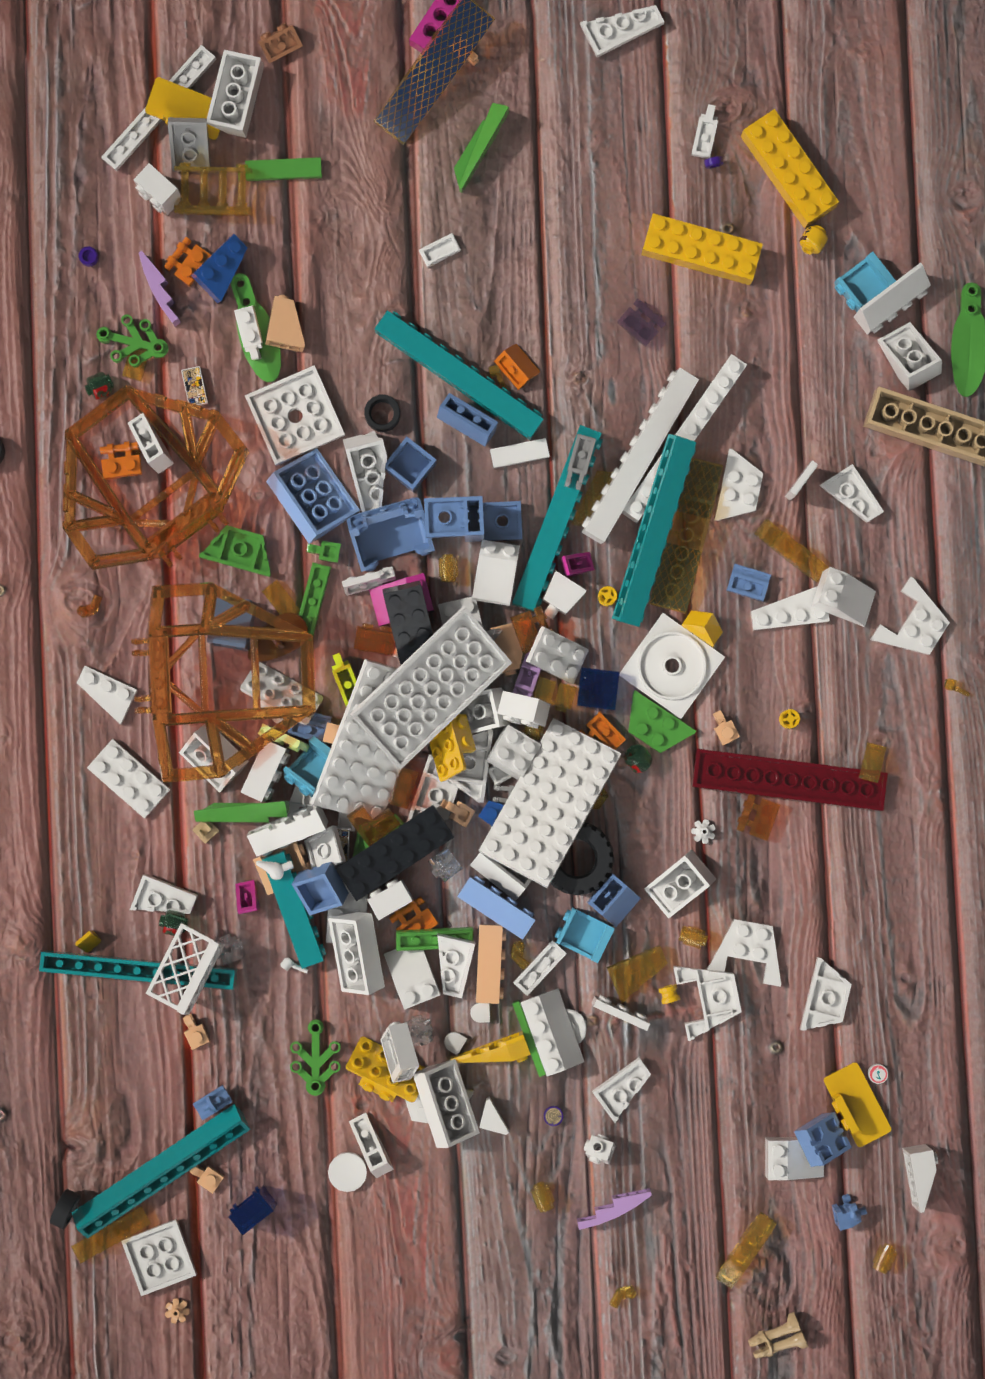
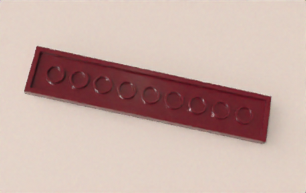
[692,749,888,811]

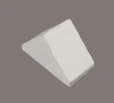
[479,1096,509,1135]

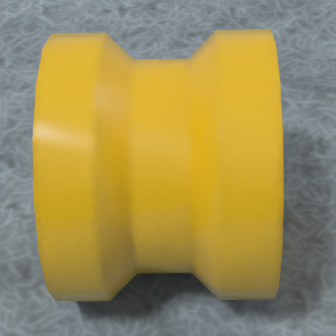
[597,586,617,606]
[779,709,800,729]
[658,984,680,1004]

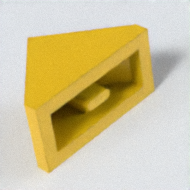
[681,610,723,647]

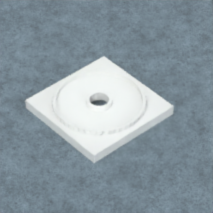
[245,365,345,466]
[618,613,725,719]

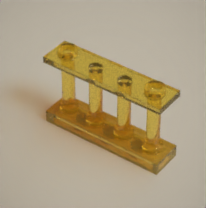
[174,163,253,216]

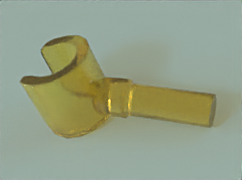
[488,365,507,388]
[944,679,970,697]

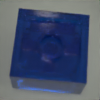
[576,667,620,711]
[228,1185,277,1235]

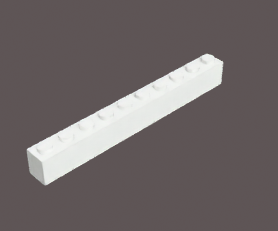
[622,354,747,523]
[582,368,699,544]

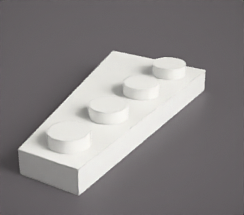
[580,5,665,58]
[751,586,830,631]

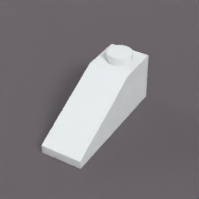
[128,413,174,474]
[349,1113,394,1178]

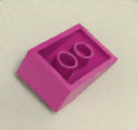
[369,573,434,627]

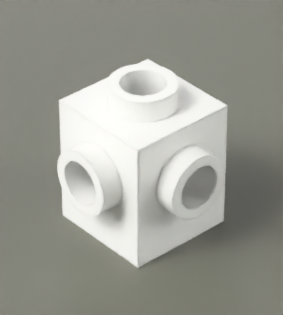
[584,1134,616,1165]

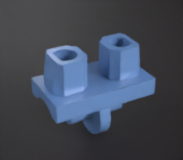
[193,1085,233,1121]

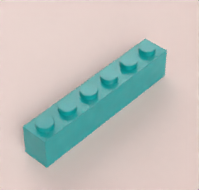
[262,850,326,969]

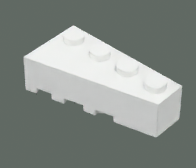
[247,804,328,857]

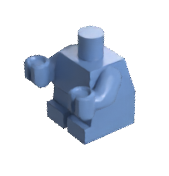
[832,1194,867,1231]

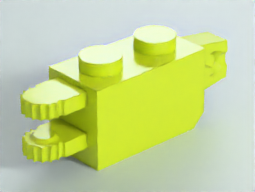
[332,653,357,707]

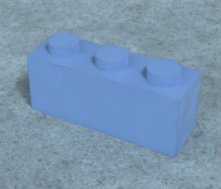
[437,393,498,447]

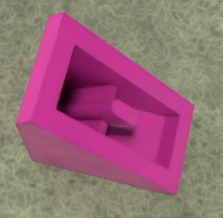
[561,552,595,578]
[235,880,260,914]

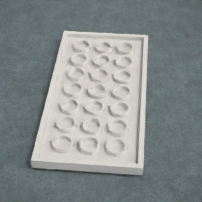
[350,606,512,770]
[310,659,401,820]
[479,718,621,888]

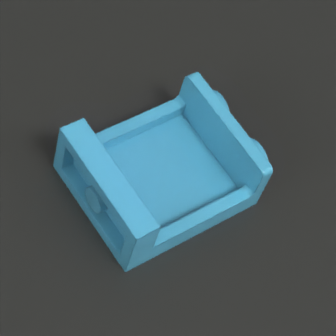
[834,252,896,312]
[283,736,331,797]
[554,907,615,963]

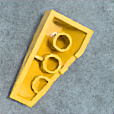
[450,1031,531,1063]

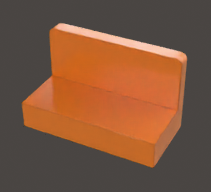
[494,344,540,390]

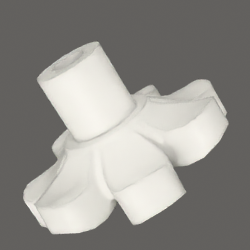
[691,819,715,844]

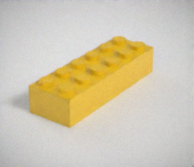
[741,109,839,229]
[641,213,763,285]

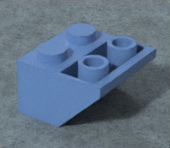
[587,873,641,927]

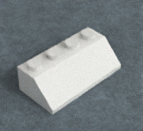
[207,50,264,138]
[854,263,931,335]
[329,912,385,995]
[521,988,585,1077]
[413,1059,480,1148]

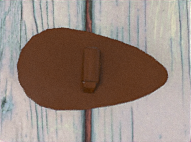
[248,613,308,662]

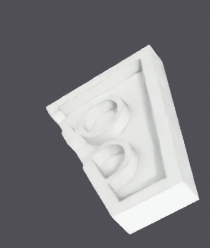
[820,464,884,523]
[77,666,138,725]
[130,874,198,914]
[437,933,475,998]
[592,1057,651,1123]

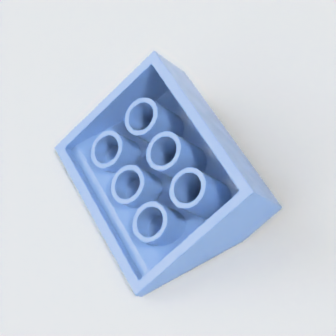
[266,448,360,544]

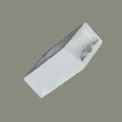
[380,1022,419,1083]

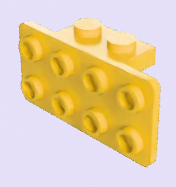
[145,77,220,140]
[429,714,476,781]
[346,1036,425,1103]
[823,1062,891,1147]

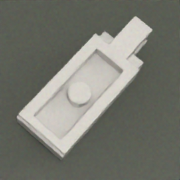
[691,104,718,159]
[234,306,263,361]
[342,567,396,596]

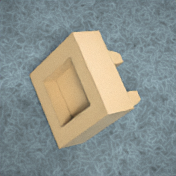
[192,822,220,844]

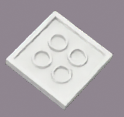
[121,1219,197,1296]

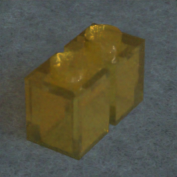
[534,677,577,713]

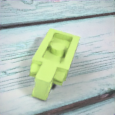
[258,724,309,752]

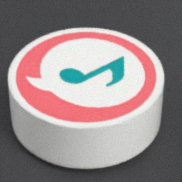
[868,1064,888,1084]

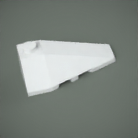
[343,435,387,512]

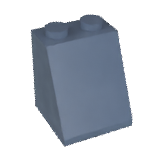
[207,596,257,651]

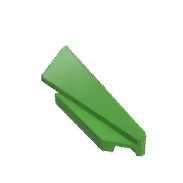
[454,103,509,193]
[194,801,290,822]

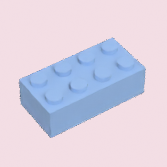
[457,875,535,940]

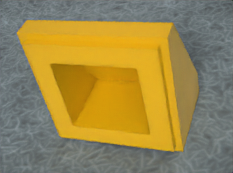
[75,930,101,953]

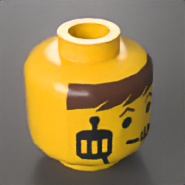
[799,225,828,255]

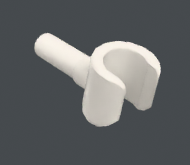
[280,958,308,973]

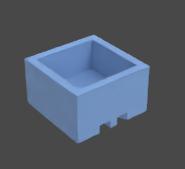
[385,436,437,493]
[292,862,349,915]
[794,1112,852,1167]

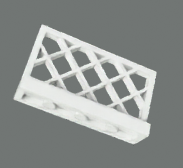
[146,923,225,1015]

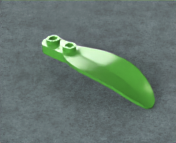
[231,273,281,382]
[951,282,985,397]

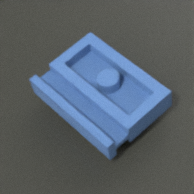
[726,564,771,602]
[287,713,332,744]

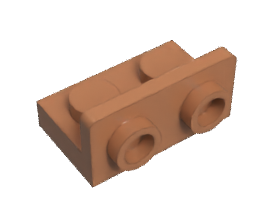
[257,23,303,63]

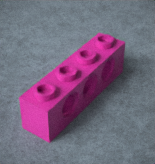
[409,0,469,57]

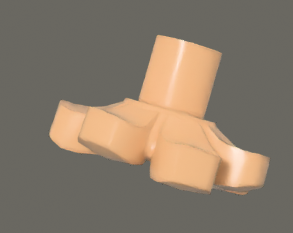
[165,1298,190,1324]

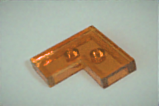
[347,805,400,846]

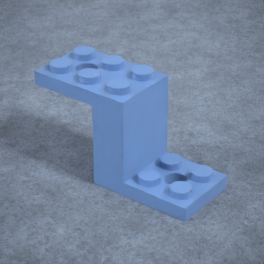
[424,496,522,542]

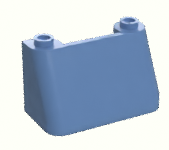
[347,498,435,572]

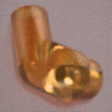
[77,595,103,618]

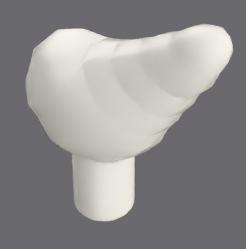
[256,861,294,880]

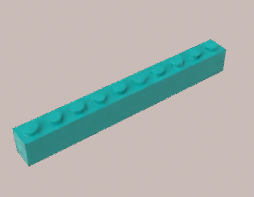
[374,310,544,440]
[512,425,603,613]
[612,434,696,627]
[39,950,238,990]
[72,1104,251,1239]

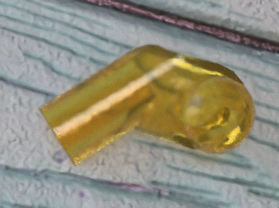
[511,941,529,970]
[609,1285,636,1308]

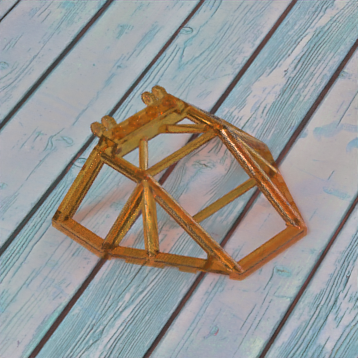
[62,385,249,570]
[131,582,316,783]

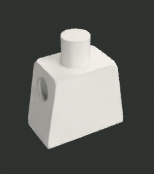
[543,571,587,620]

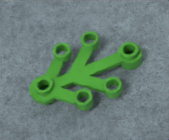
[96,314,168,368]
[290,1019,341,1096]

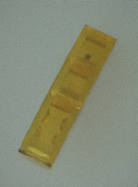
[754,519,829,582]
[71,1206,151,1264]
[715,1212,777,1289]

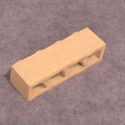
[476,924,506,1004]

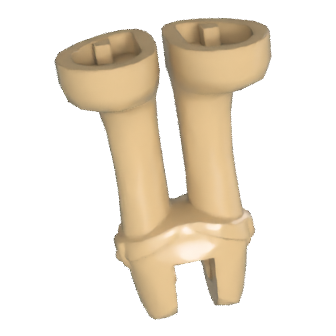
[748,1312,808,1359]

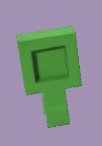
[306,541,341,563]

